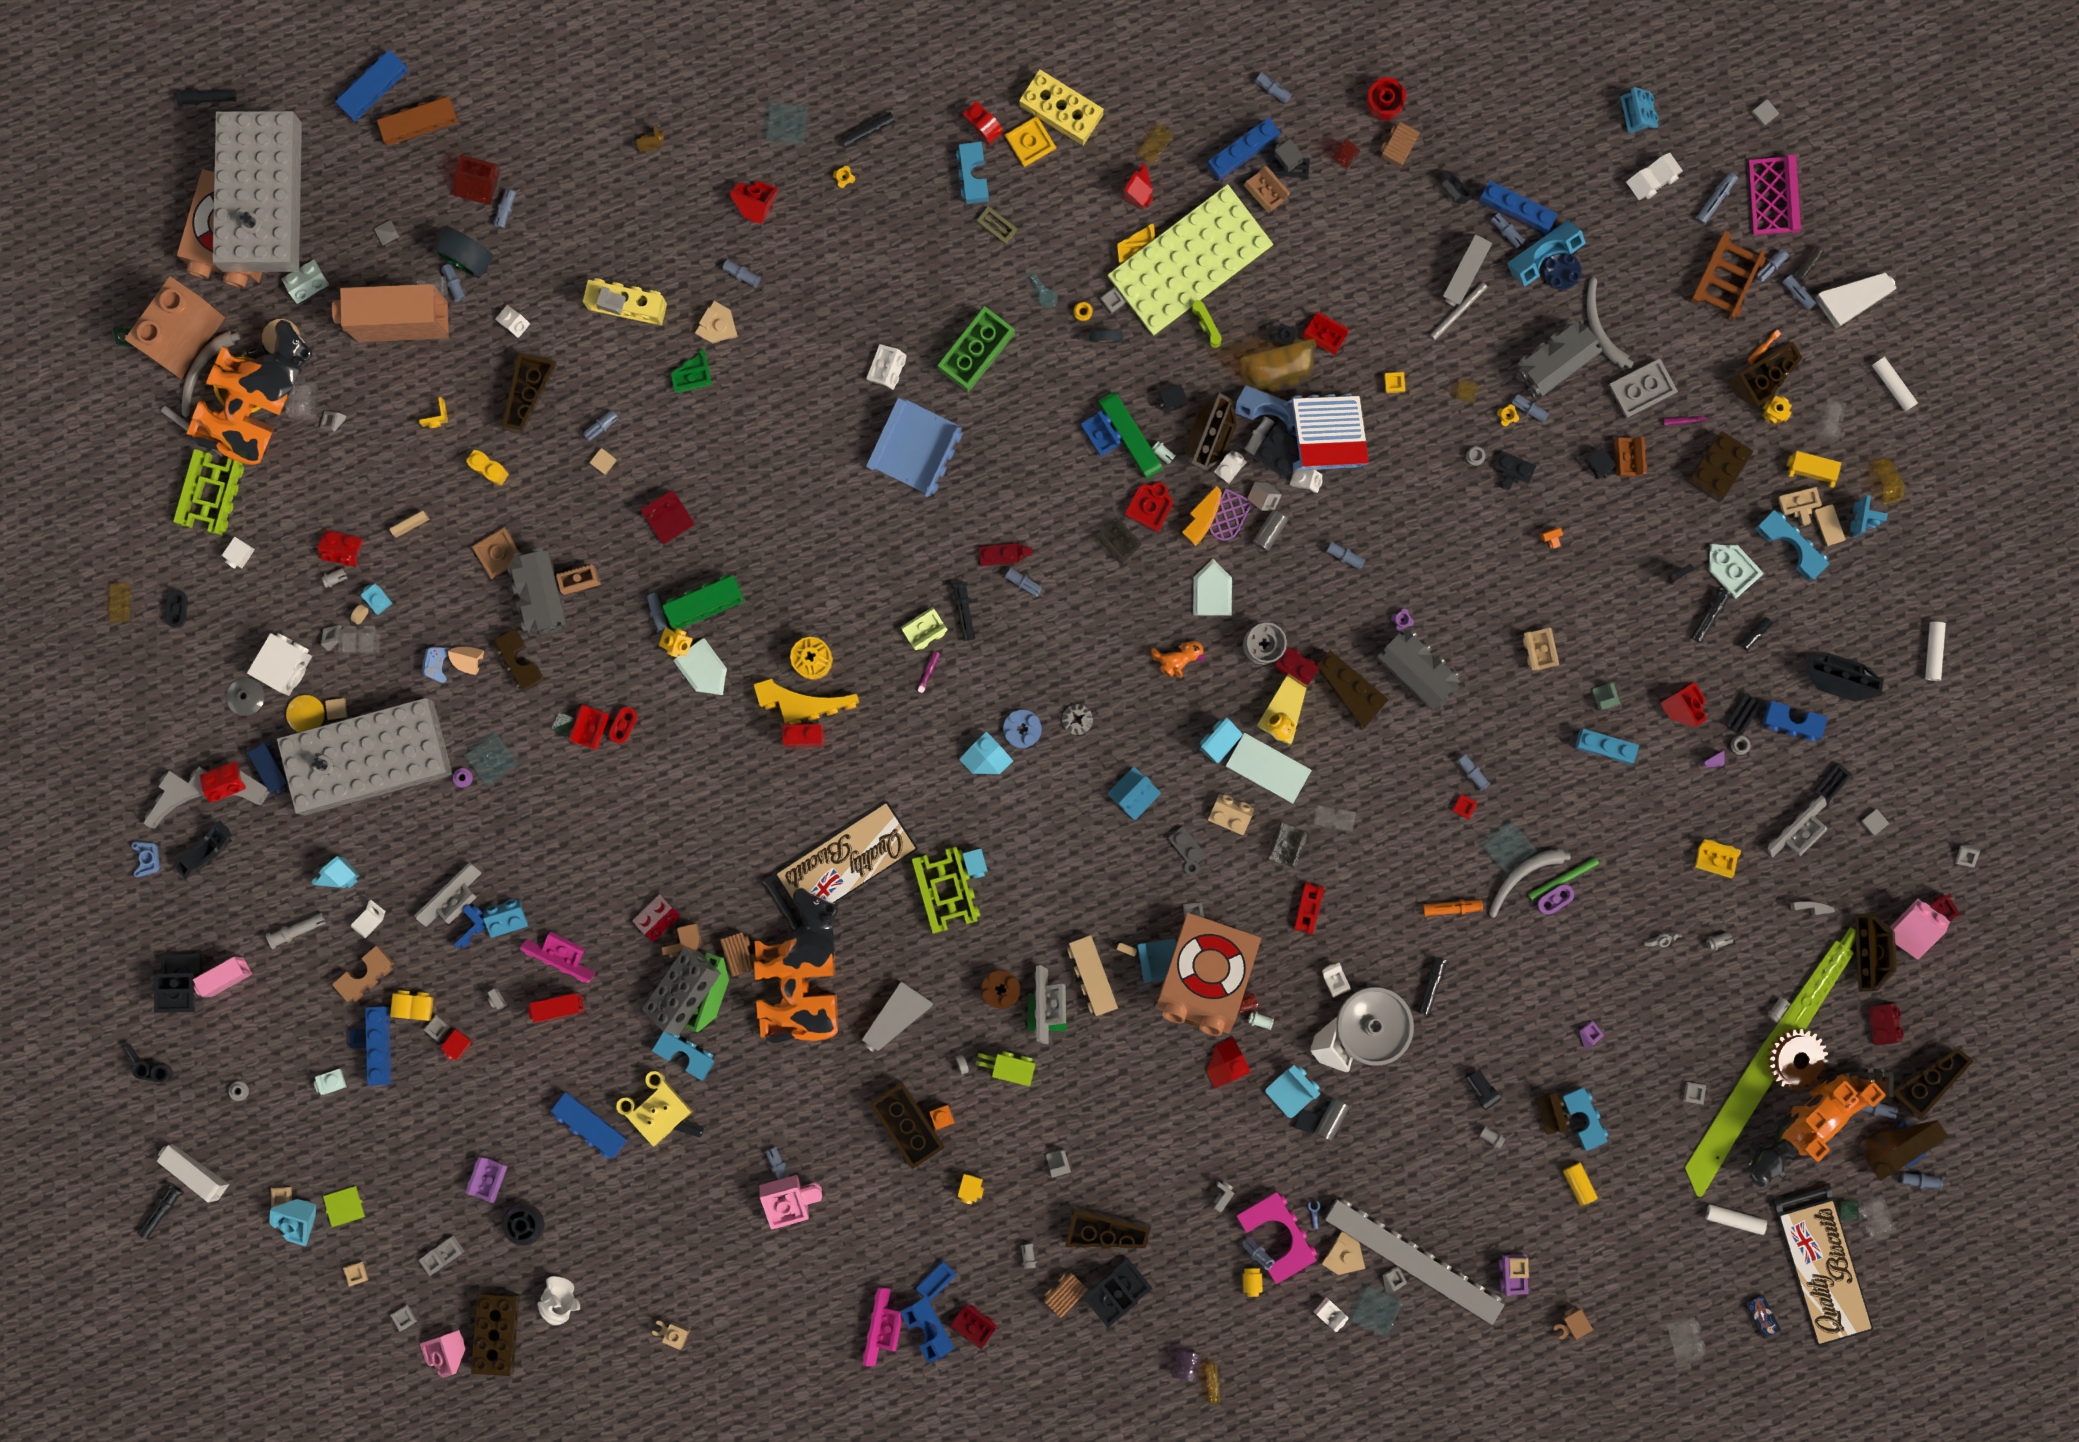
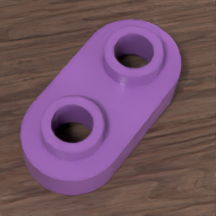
[1537,885,1574,915]

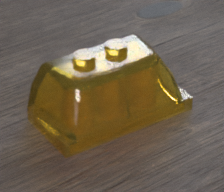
[1238,339,1316,391]

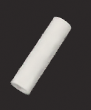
[1872,357,1918,412]
[1925,622,1946,681]
[1705,1204,1767,1235]

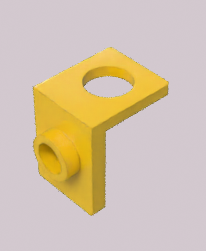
[419,397,448,428]

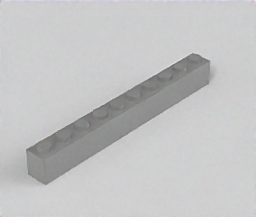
[1324,1198,1504,1325]

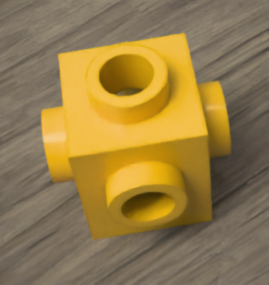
[1761,396,1792,425]
[658,628,692,657]

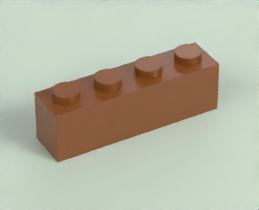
[377,96,459,146]

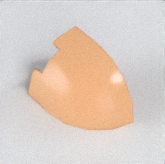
[448,647,484,675]

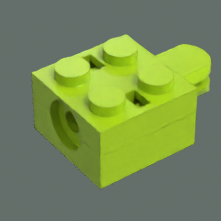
[976,1051,1036,1086]

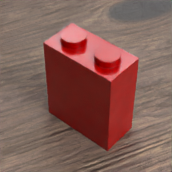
[783,724,825,748]
[528,993,585,1023]

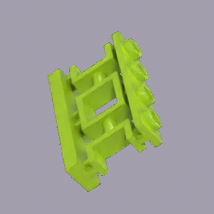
[173,449,244,536]
[912,847,980,934]

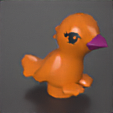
[1151,641,1205,678]

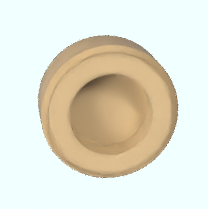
[351,605,368,624]

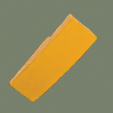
[1182,486,1222,546]

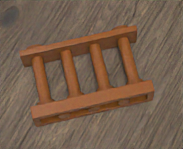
[1690,231,1766,321]

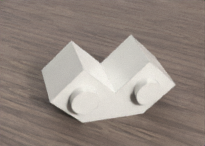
[1626,153,1683,200]

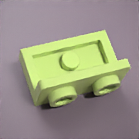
[901,607,947,650]

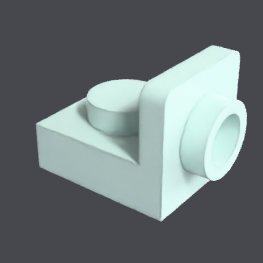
[314,1069,347,1095]

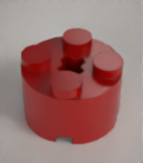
[1366,77,1406,121]

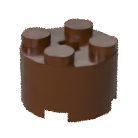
[981,970,1020,1009]

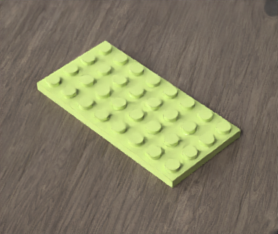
[1108,184,1274,336]

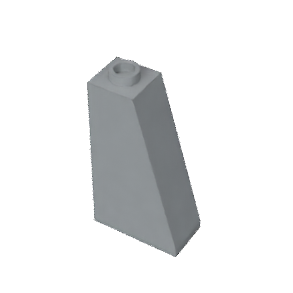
[1443,234,1492,306]
[862,982,934,1052]

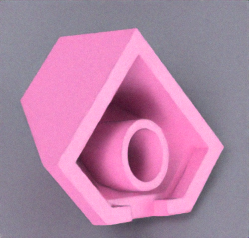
[420,1330,465,1378]

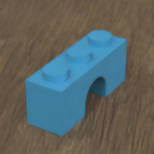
[956,142,989,204]
[1575,729,1639,765]
[652,1032,716,1081]
[1561,1087,1608,1151]

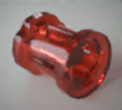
[1239,993,1259,1015]

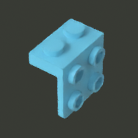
[1266,1064,1320,1118]

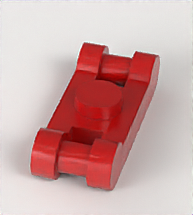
[1294,882,1324,935]

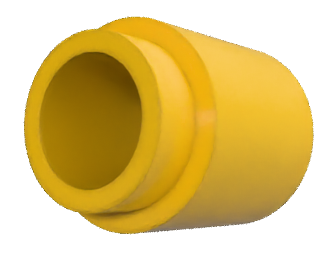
[1243,1268,1263,1297]

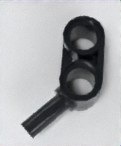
[124,1044,173,1082]

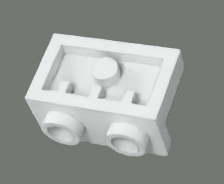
[866,344,906,390]

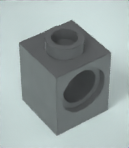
[1274,139,1304,173]

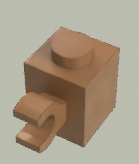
[1552,1307,1593,1340]

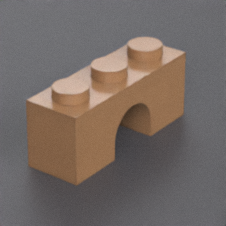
[332,946,395,1002]

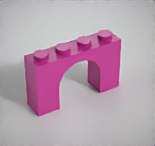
[1236,1191,1317,1284]

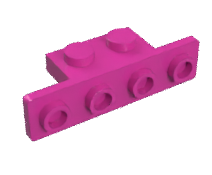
[520,932,595,983]
[863,1288,903,1366]

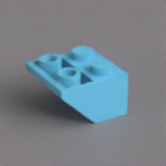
[1200,718,1243,764]

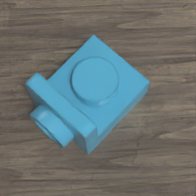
[360,584,393,615]

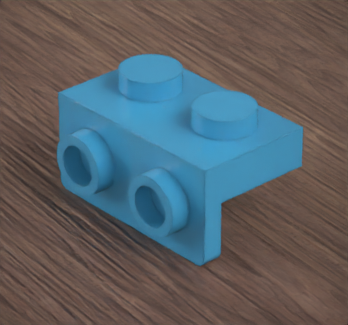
[483,899,528,938]

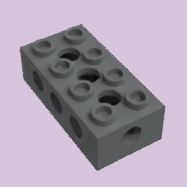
[642,947,721,1036]

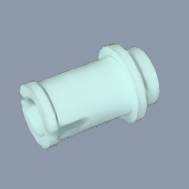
[1152,441,1176,465]
[1248,1011,1274,1030]

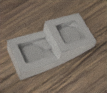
[1790,902,1835,916]
[419,1236,465,1276]

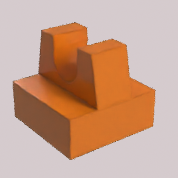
[1539,527,1563,548]

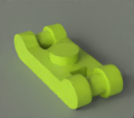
[1192,300,1222,348]

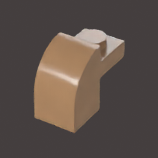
[662,924,701,958]

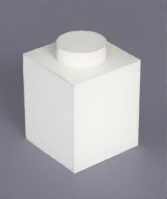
[222,537,255,568]

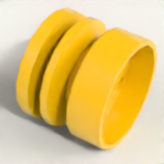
[790,637,833,680]

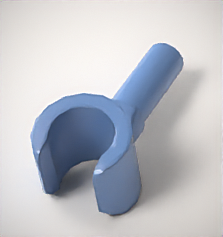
[1308,1201,1320,1229]

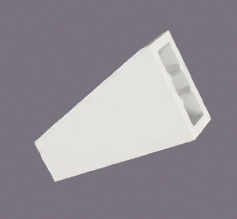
[1815,273,1896,329]
[157,1144,229,1202]

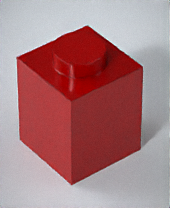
[441,1029,473,1060]

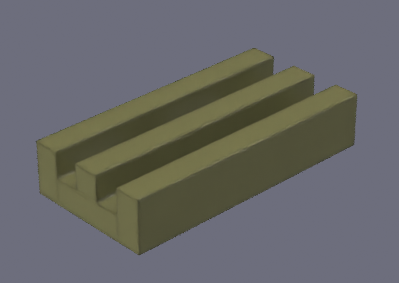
[977,206,1018,245]

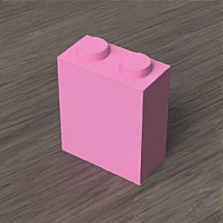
[1890,899,1950,960]
[193,957,252,997]

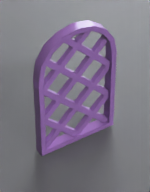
[1210,488,1252,541]

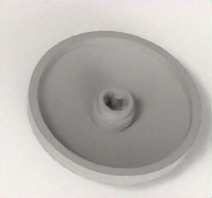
[1336,987,1414,1066]

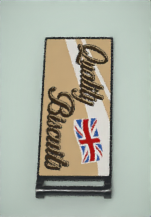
[761,801,918,931]
[1772,1183,1873,1346]

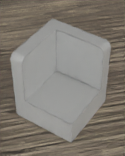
[596,286,626,315]
[1248,482,1282,511]
[1046,1149,1071,1178]

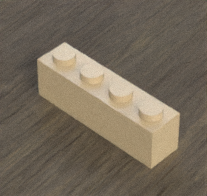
[1067,935,1118,1016]

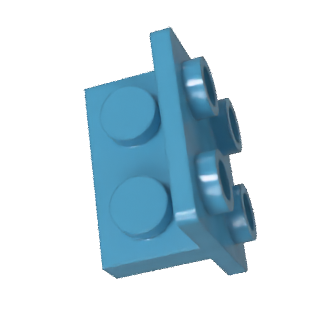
[1620,87,1658,133]
[1850,495,1888,538]
[1108,767,1161,820]

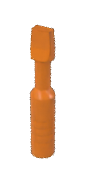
[1747,329,1781,365]

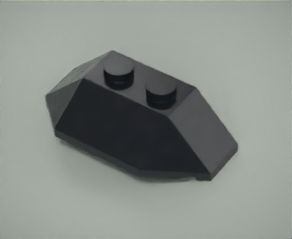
[1807,653,1884,702]

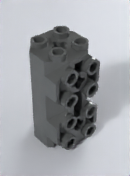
[1516,319,1603,399]
[507,548,568,636]
[1376,628,1460,711]

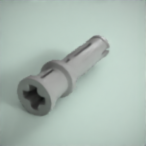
[266,913,326,949]

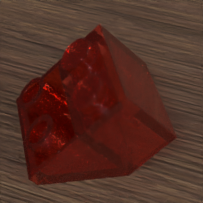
[454,155,501,206]

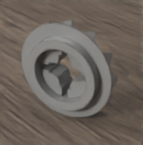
[1062,704,1093,735]

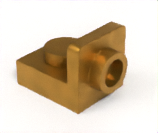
[636,125,664,152]

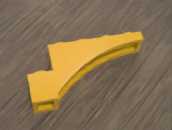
[754,679,860,725]

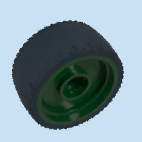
[432,226,493,278]

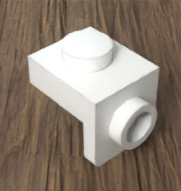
[495,305,530,338]
[1214,451,1247,483]
[1290,470,1322,493]
[1322,963,1351,997]
[1314,1297,1349,1332]

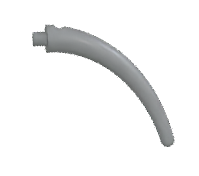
[1587,277,1634,369]
[182,331,240,417]
[1489,849,1570,918]

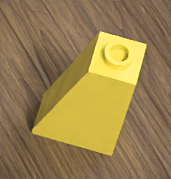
[1257,676,1306,746]

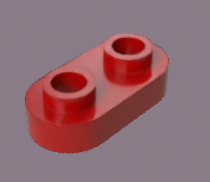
[609,707,638,744]

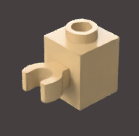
[652,1320,690,1350]

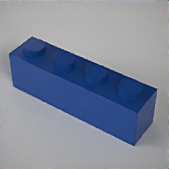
[335,50,409,122]
[1207,118,1280,182]
[1479,180,1558,235]
[365,1007,391,1086]
[551,1092,629,1159]

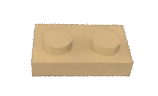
[1523,628,1559,670]
[1208,794,1254,835]

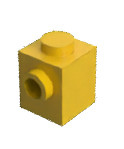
[958,1173,984,1204]

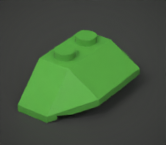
[685,953,729,1032]

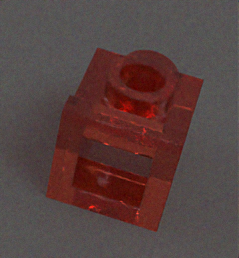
[1332,139,1360,170]

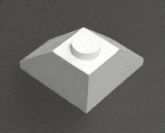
[1310,1018,1353,1072]

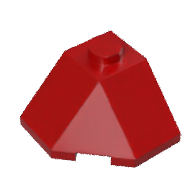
[1123,163,1154,211]
[730,181,778,224]
[1661,682,1707,727]
[1207,1037,1251,1088]

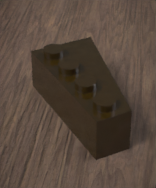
[1317,650,1389,730]
[1065,1205,1151,1248]

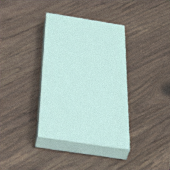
[1226,733,1312,804]

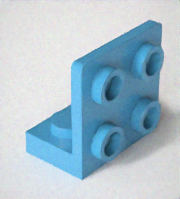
[1137,938,1176,983]

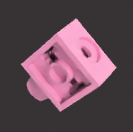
[759,1175,822,1230]

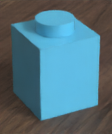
[963,849,988,879]

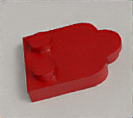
[1124,482,1173,533]

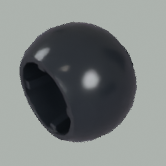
[502,1203,545,1246]

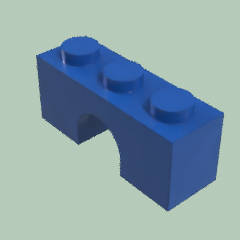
[1762,701,1828,742]
[900,1297,954,1364]

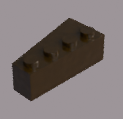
[502,353,557,434]
[1893,1048,1974,1120]

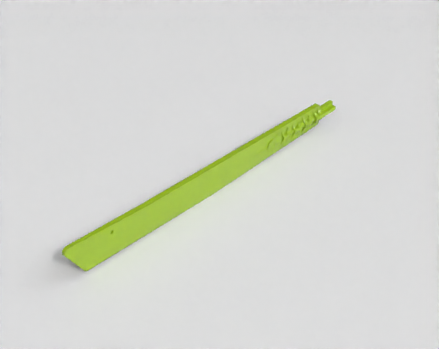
[1685,927,1856,1197]

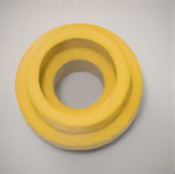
[1074,302,1093,321]

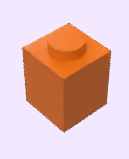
[930,1105,955,1130]

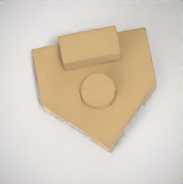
[695,301,738,344]
[1322,1231,1365,1275]

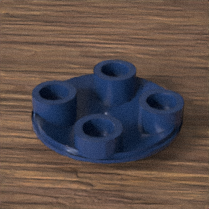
[1543,253,1582,290]

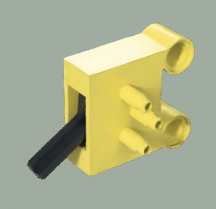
[616,1071,704,1146]

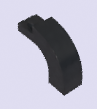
[173,821,232,880]

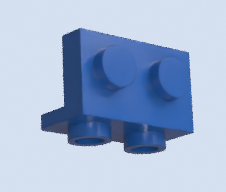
[1081,410,1122,457]

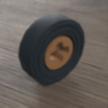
[1089,330,1123,343]

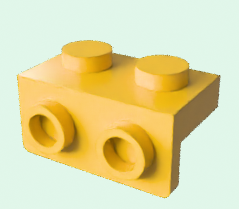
[1695,839,1741,878]

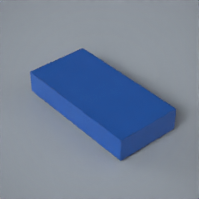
[915,1261,957,1302]

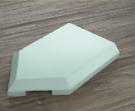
[1709,544,1764,599]
[1193,559,1232,616]
[674,638,727,695]

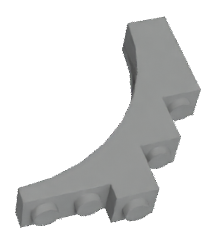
[143,767,270,829]

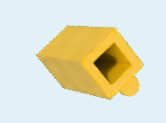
[1787,451,1842,488]

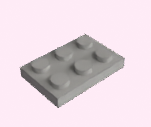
[1608,359,1678,418]

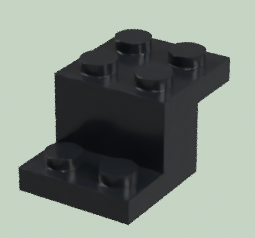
[1253,419,1300,479]
[154,954,202,1013]
[1083,1258,1153,1328]

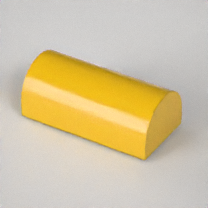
[1562,1162,1598,1206]

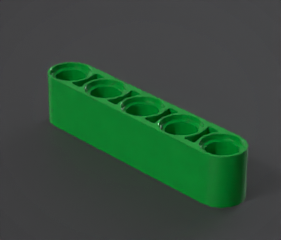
[1098,391,1163,479]

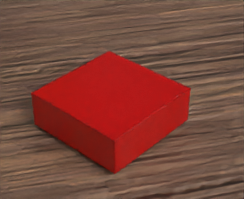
[1451,794,1478,820]

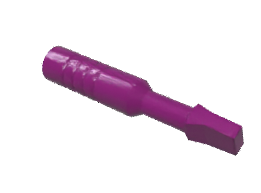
[1663,417,1707,426]
[917,651,940,693]

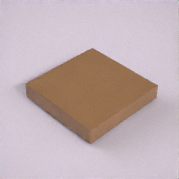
[472,527,520,579]

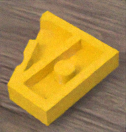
[1117,224,1155,264]

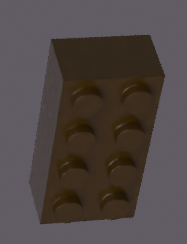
[870,1082,945,1169]

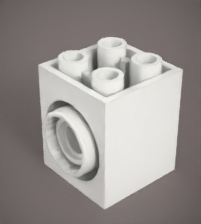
[247,633,312,696]

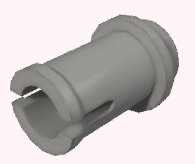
[321,568,348,588]
[1706,931,1733,951]
[1767,997,1790,1023]
[1479,1126,1505,1149]
[1021,1244,1037,1269]

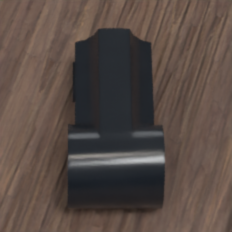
[1465,1069,1502,1111]

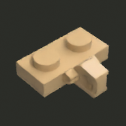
[1778,487,1822,527]

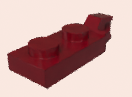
[979,543,1033,567]

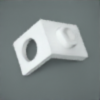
[351,900,385,938]

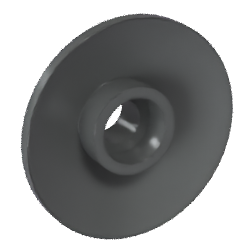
[226,678,265,716]

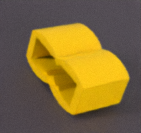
[467,450,509,486]
[390,990,434,1021]

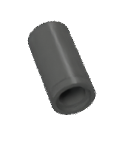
[1252,510,1289,552]
[1315,1098,1350,1141]

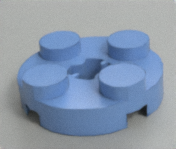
[1003,710,1042,748]

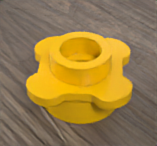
[833,166,855,188]
[1497,404,1519,426]

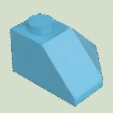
[959,732,1013,774]
[312,856,360,888]
[269,1199,316,1246]

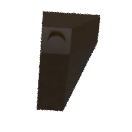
[1727,342,1803,407]
[1859,1120,1949,1181]

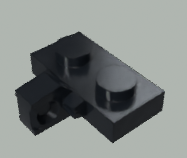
[1494,451,1537,491]

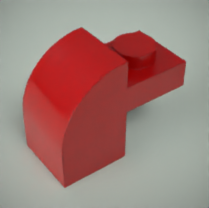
[963,101,1003,146]

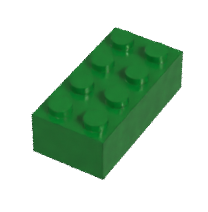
[662,574,746,630]

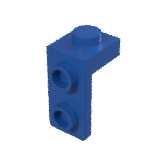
[453,905,485,948]

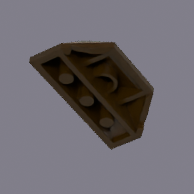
[1186,393,1237,471]
[1855,913,1897,992]

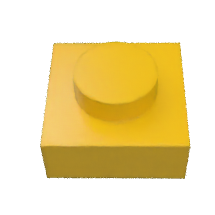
[1384,372,1405,393]

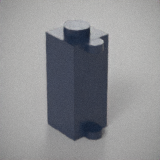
[248,741,289,795]

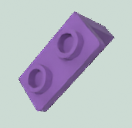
[466,1157,507,1203]
[1499,1254,1528,1296]

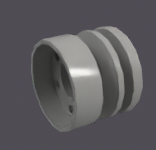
[1243,622,1287,665]

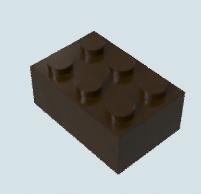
[1687,431,1754,502]

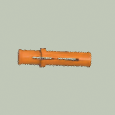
[1423,899,1483,917]

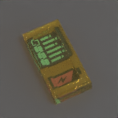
[1138,124,1175,166]
[110,584,131,623]

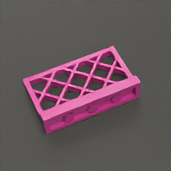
[1749,154,1801,235]

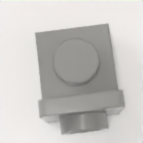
[1214,1181,1234,1212]

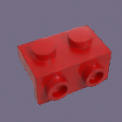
[1302,311,1349,355]
[318,530,363,567]
[569,705,610,750]
[199,761,246,803]

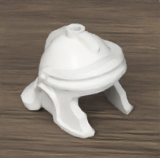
[538,1276,580,1325]

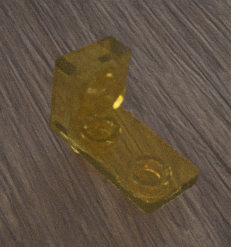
[1872,458,1905,505]

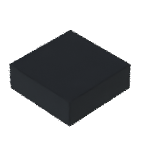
[1295,1110,1319,1134]

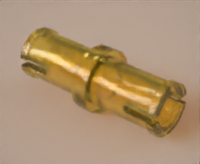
[1205,1363,1221,1404]

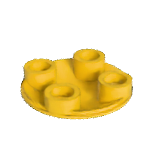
[286,695,325,732]

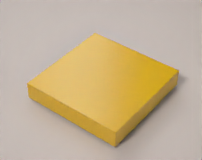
[1005,116,1056,167]

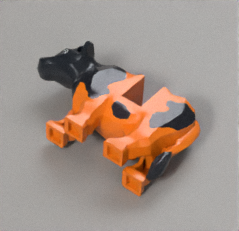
[186,320,313,465]
[754,888,838,1043]
[1748,1073,1885,1187]

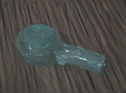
[1030,274,1058,308]

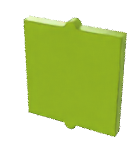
[323,1186,365,1227]

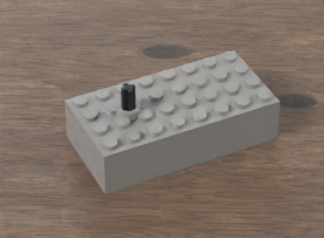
[213,111,302,272]
[277,698,453,816]

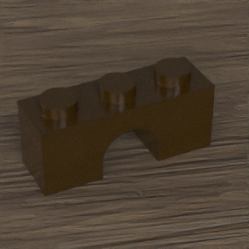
[494,629,545,691]

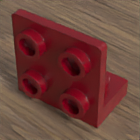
[641,489,695,544]

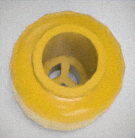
[1266,712,1295,741]

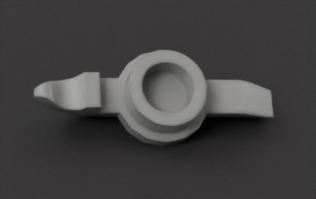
[1644,932,1682,947]

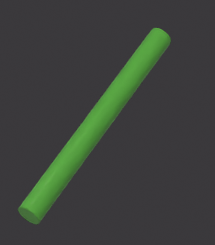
[1528,857,1599,900]

